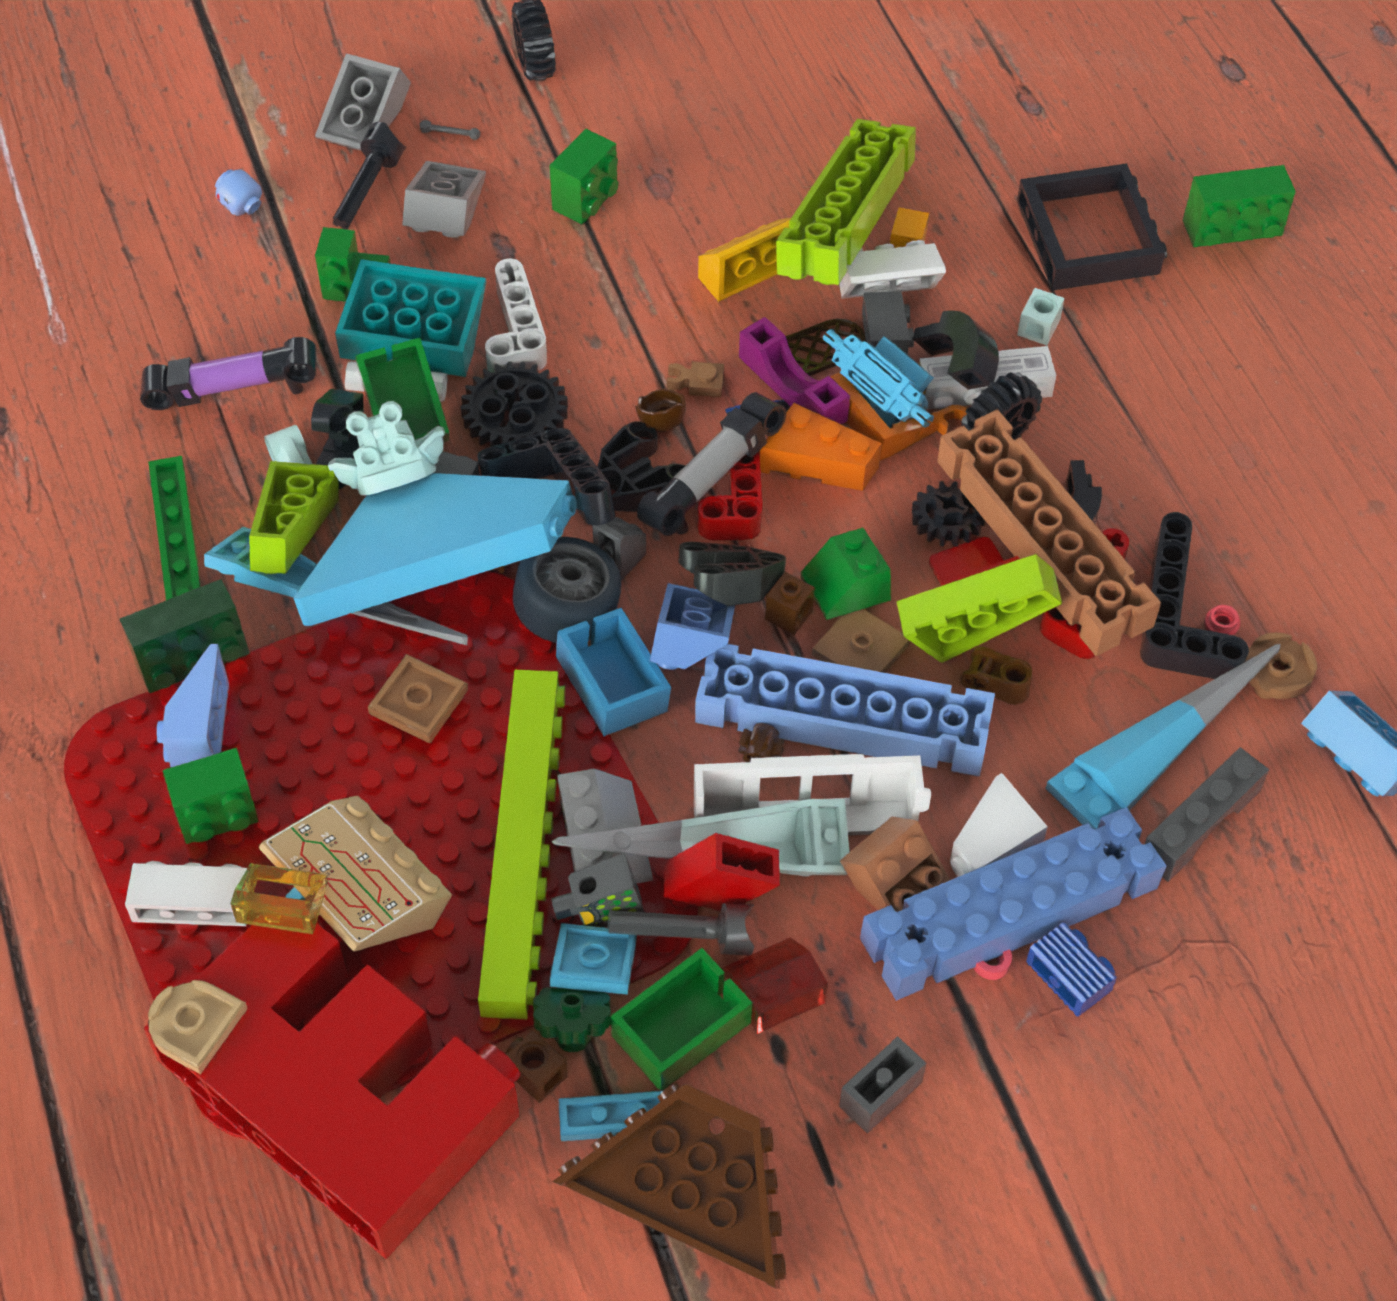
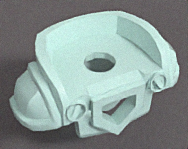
[328,401,445,495]

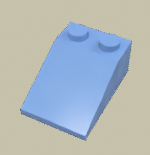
[157,644,229,767]

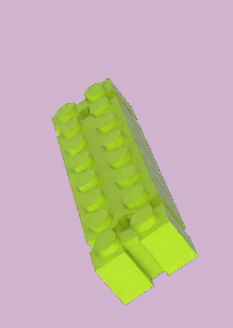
[776,119,916,285]

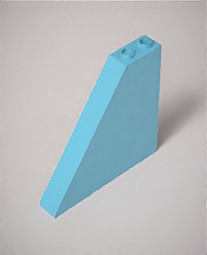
[293,473,577,626]

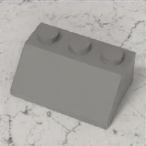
[558,769,653,883]

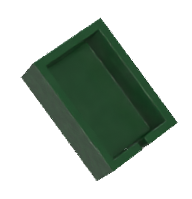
[119,579,250,694]

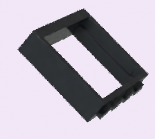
[1017,163,1167,291]

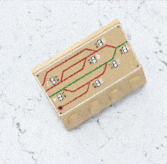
[259,796,452,952]

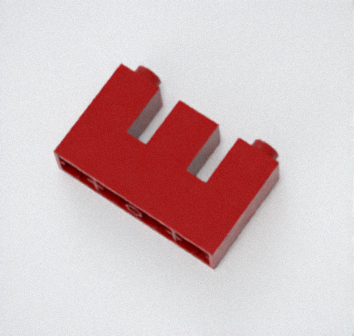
[143,895,521,1259]

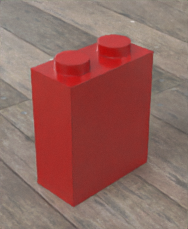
[664,833,780,911]

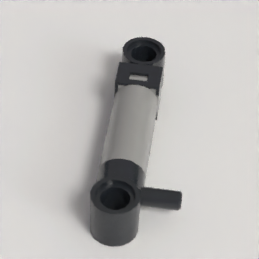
[637,392,786,536]

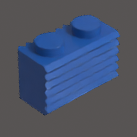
[1026,922,1117,1017]

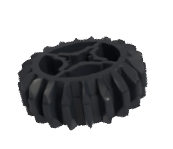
[511,0,556,81]
[961,372,1043,440]

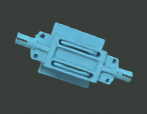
[823,329,934,428]

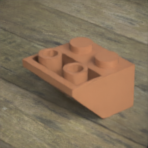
[840,816,950,912]

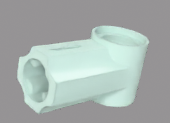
[264,425,312,464]

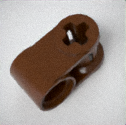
[960,647,1032,705]

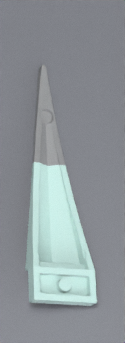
[552,799,850,877]

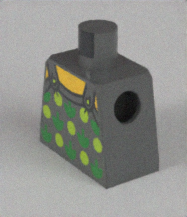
[552,853,645,927]

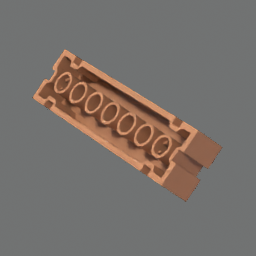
[937,409,1161,656]

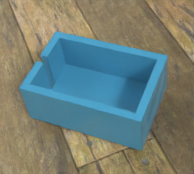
[556,608,671,736]

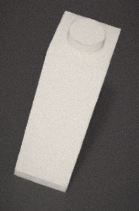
[950,773,1048,877]

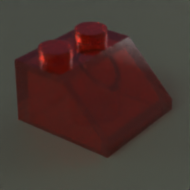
[722,937,828,1034]

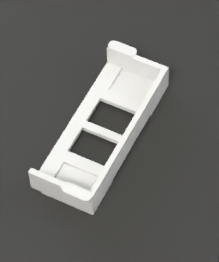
[694,754,931,835]

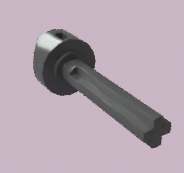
[607,903,754,956]

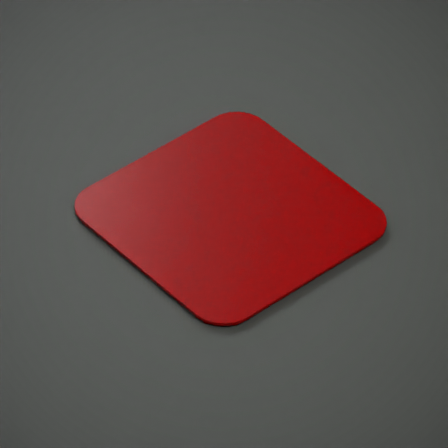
[64,571,698,1140]

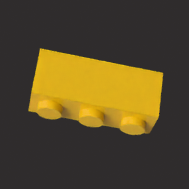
[698,218,791,302]

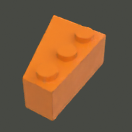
[760,403,882,491]

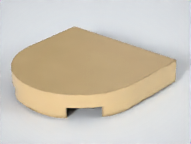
[148,980,248,1075]

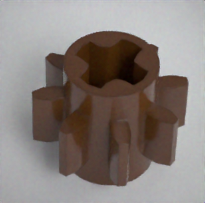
[738,723,784,762]

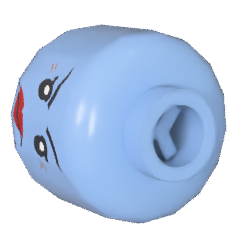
[215,169,262,216]

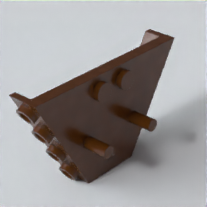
[552,1083,786,1289]

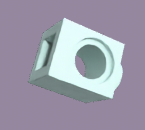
[1017,288,1065,346]

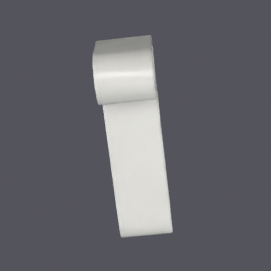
[485,258,547,373]

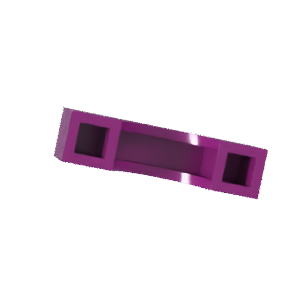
[739,317,850,425]

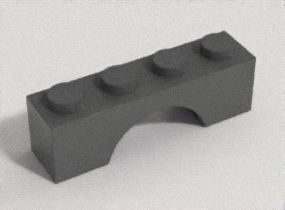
[1144,747,1269,882]

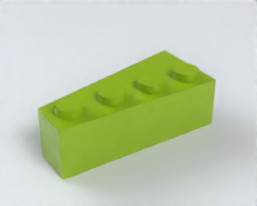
[249,461,339,574]
[896,554,1062,663]

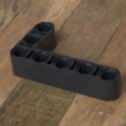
[477,428,616,525]
[1140,512,1249,679]

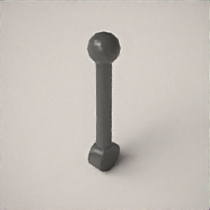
[420,120,481,140]

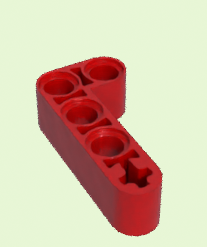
[697,450,763,541]
[1040,528,1129,659]

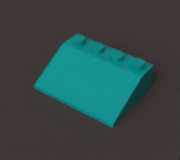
[335,259,486,377]

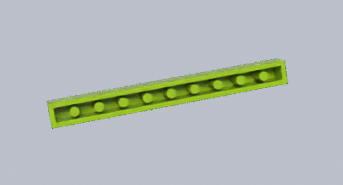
[478,670,565,1019]

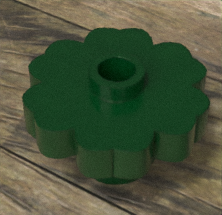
[533,987,611,1052]

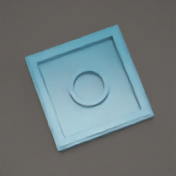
[550,923,637,995]

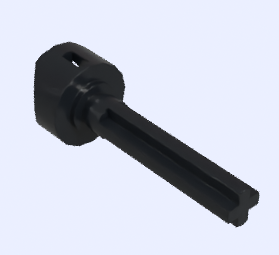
[332,122,406,229]

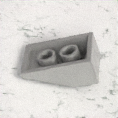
[315,53,411,151]
[403,161,486,238]

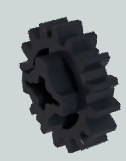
[912,481,985,547]

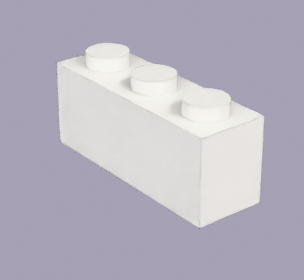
[125,861,253,926]

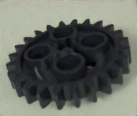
[460,361,568,447]

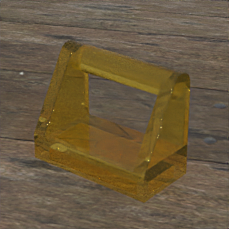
[230,863,328,934]

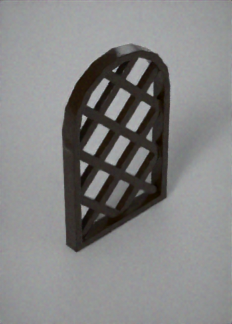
[786,318,865,376]

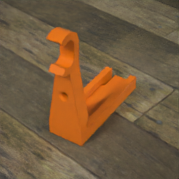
[831,372,967,461]

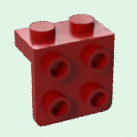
[929,536,1020,586]

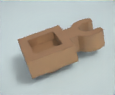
[667,362,724,397]

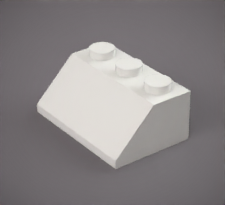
[839,240,946,299]

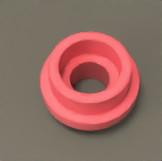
[1204,605,1240,635]

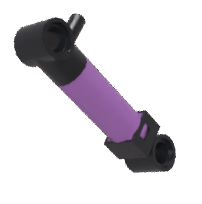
[140,337,316,410]

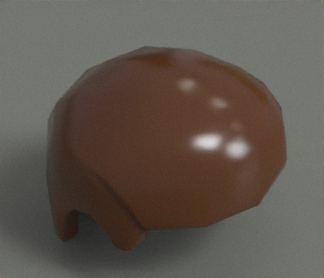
[635,389,686,432]

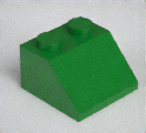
[800,528,891,620]

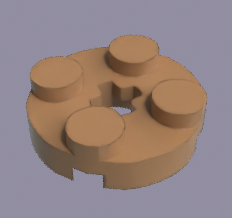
[1245,632,1317,699]

